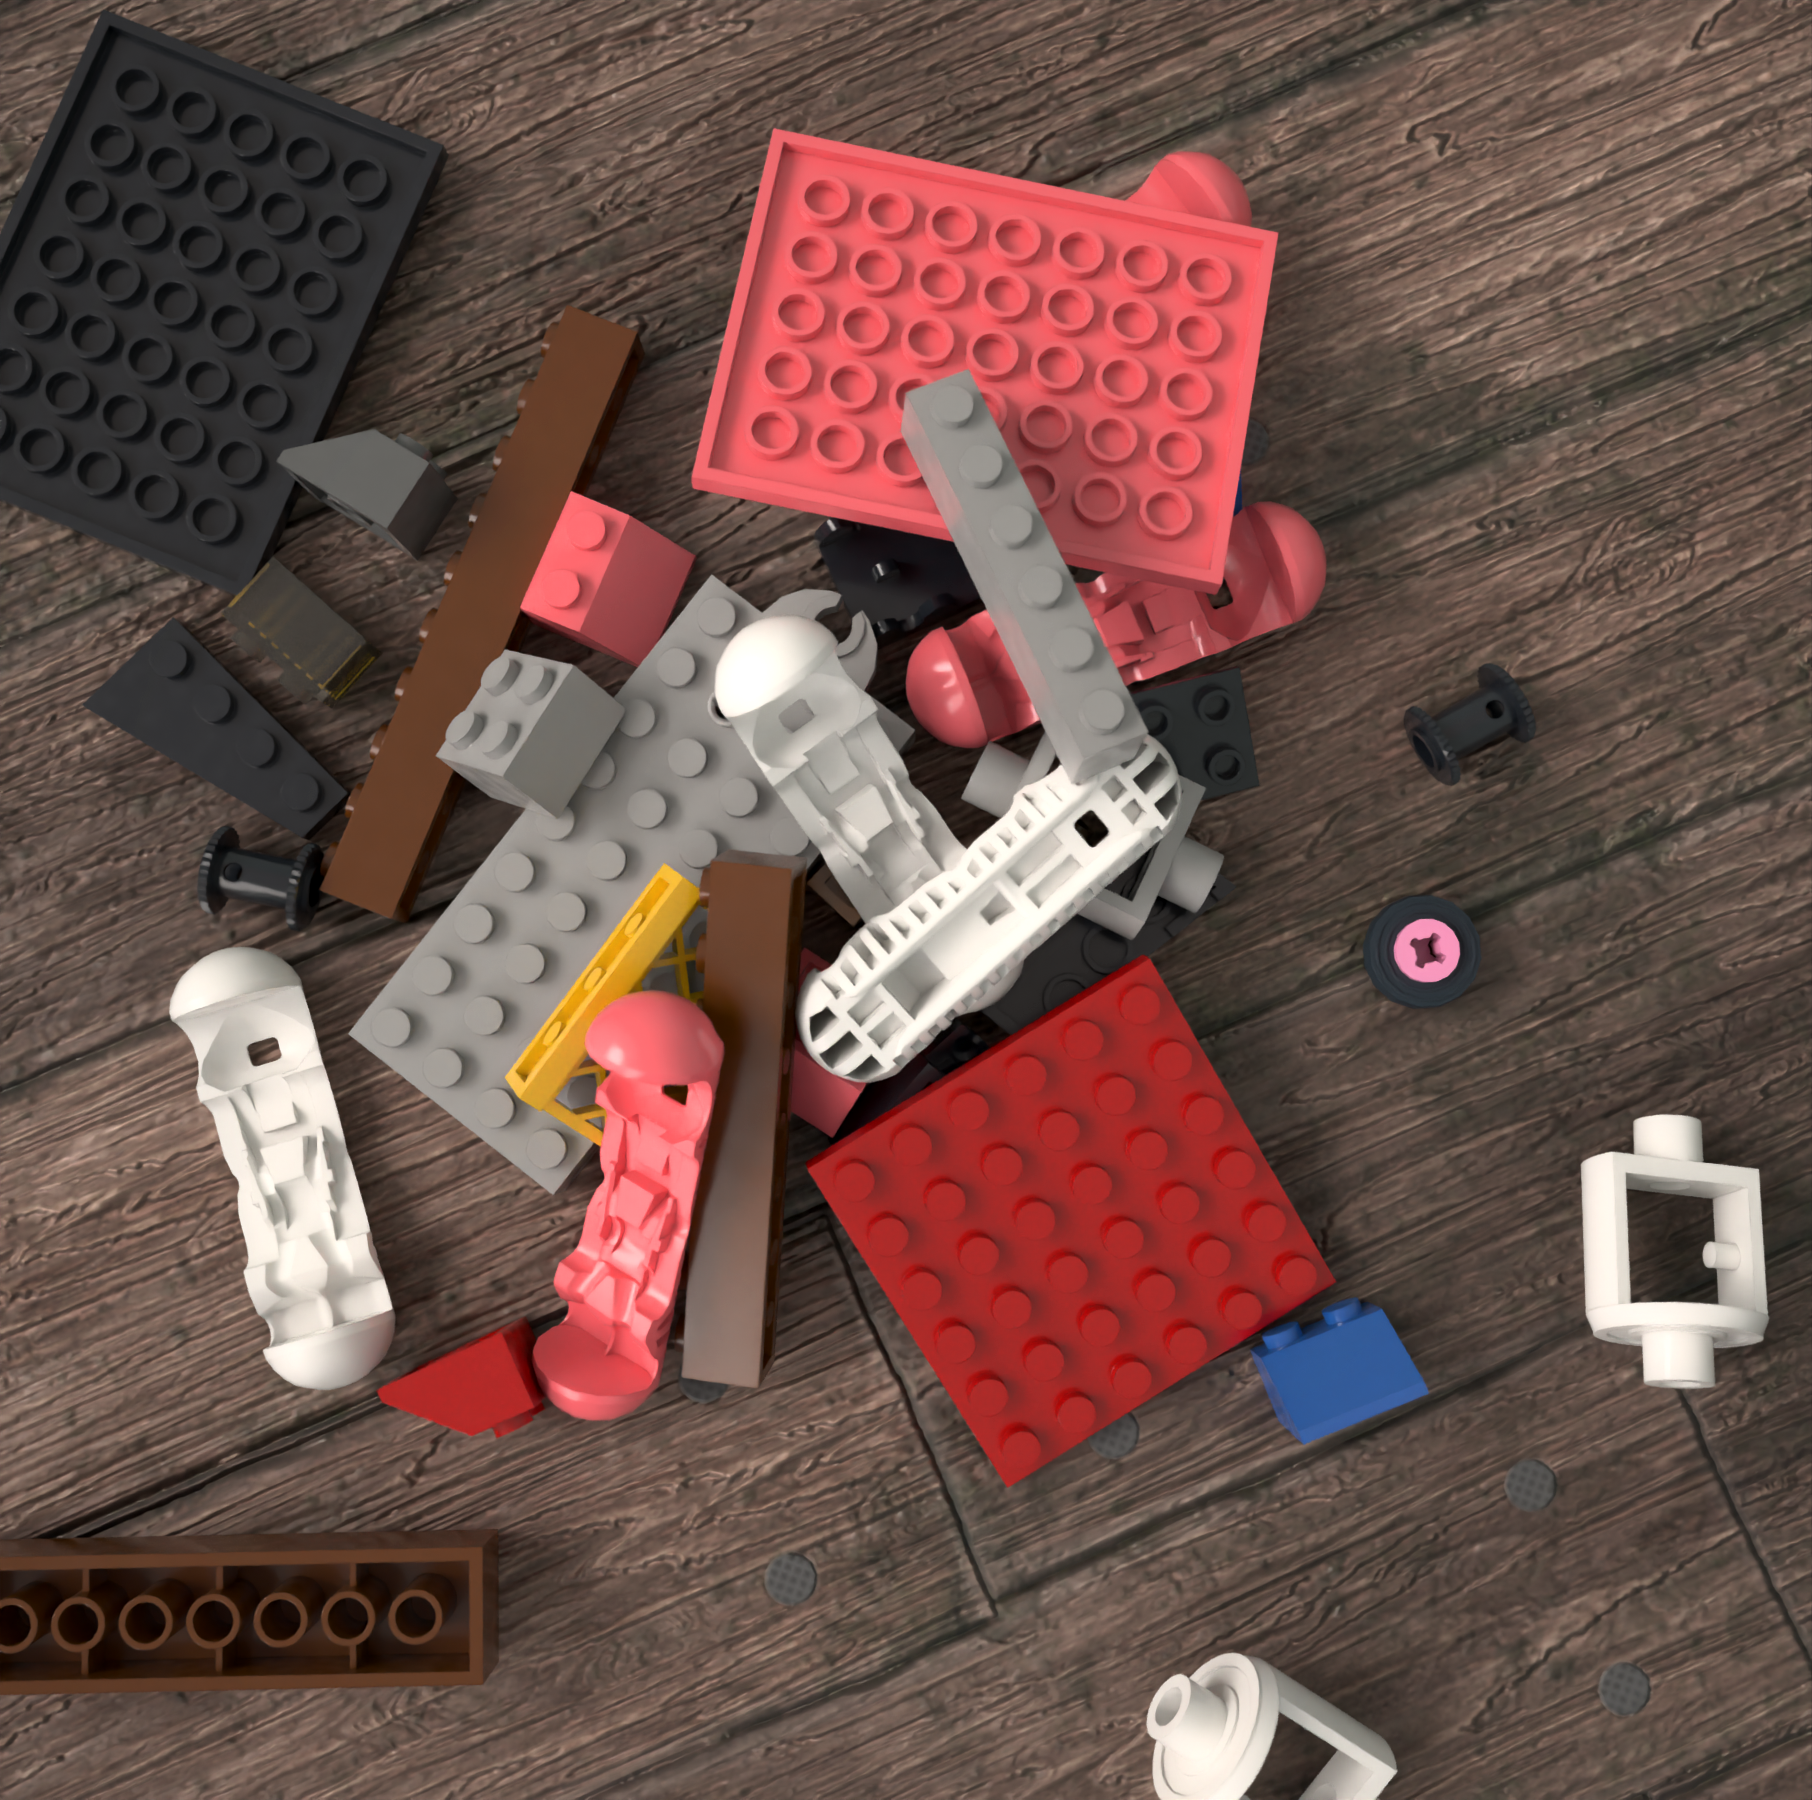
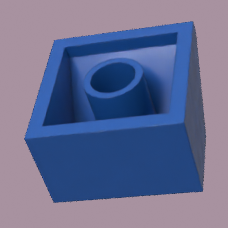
[1250,1297,1429,1445]

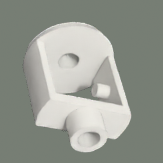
[1581,1115,1769,1389]
[1147,1653,1397,1800]

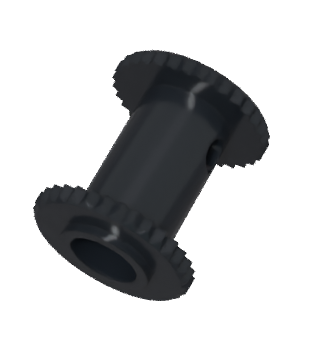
[1404,663,1536,786]
[197,826,324,932]

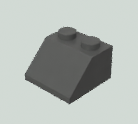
[277,429,458,561]

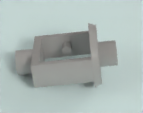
[961,731,1224,940]

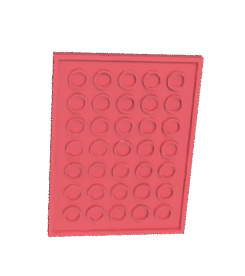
[692,128,1279,595]

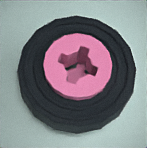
[1363,895,1481,1009]

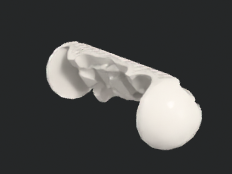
[714,614,1024,1014]
[795,734,1182,1082]
[169,947,396,1390]

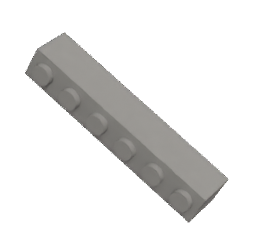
[901,369,1148,784]

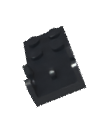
[814,517,983,650]

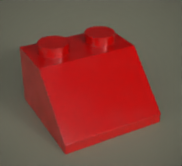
[377,1316,546,1438]

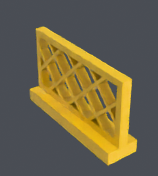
[505,863,708,1147]

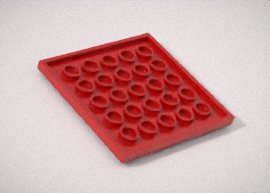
[805,954,1336,1488]

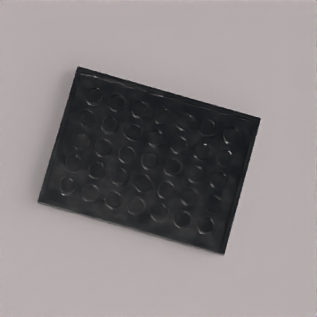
[0,9,449,604]

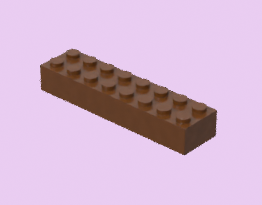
[0,1529,499,1695]

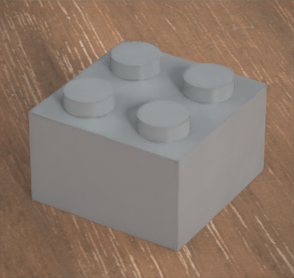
[436,650,627,819]

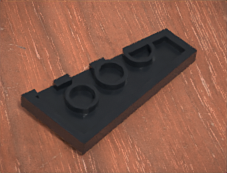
[82,617,351,840]
[979,848,1236,1036]

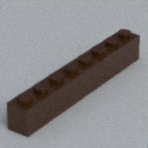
[674,849,807,1389]

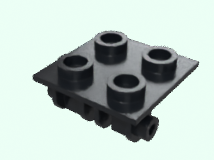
[1129,666,1260,800]

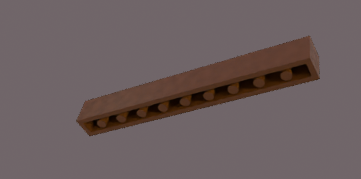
[320,305,645,923]

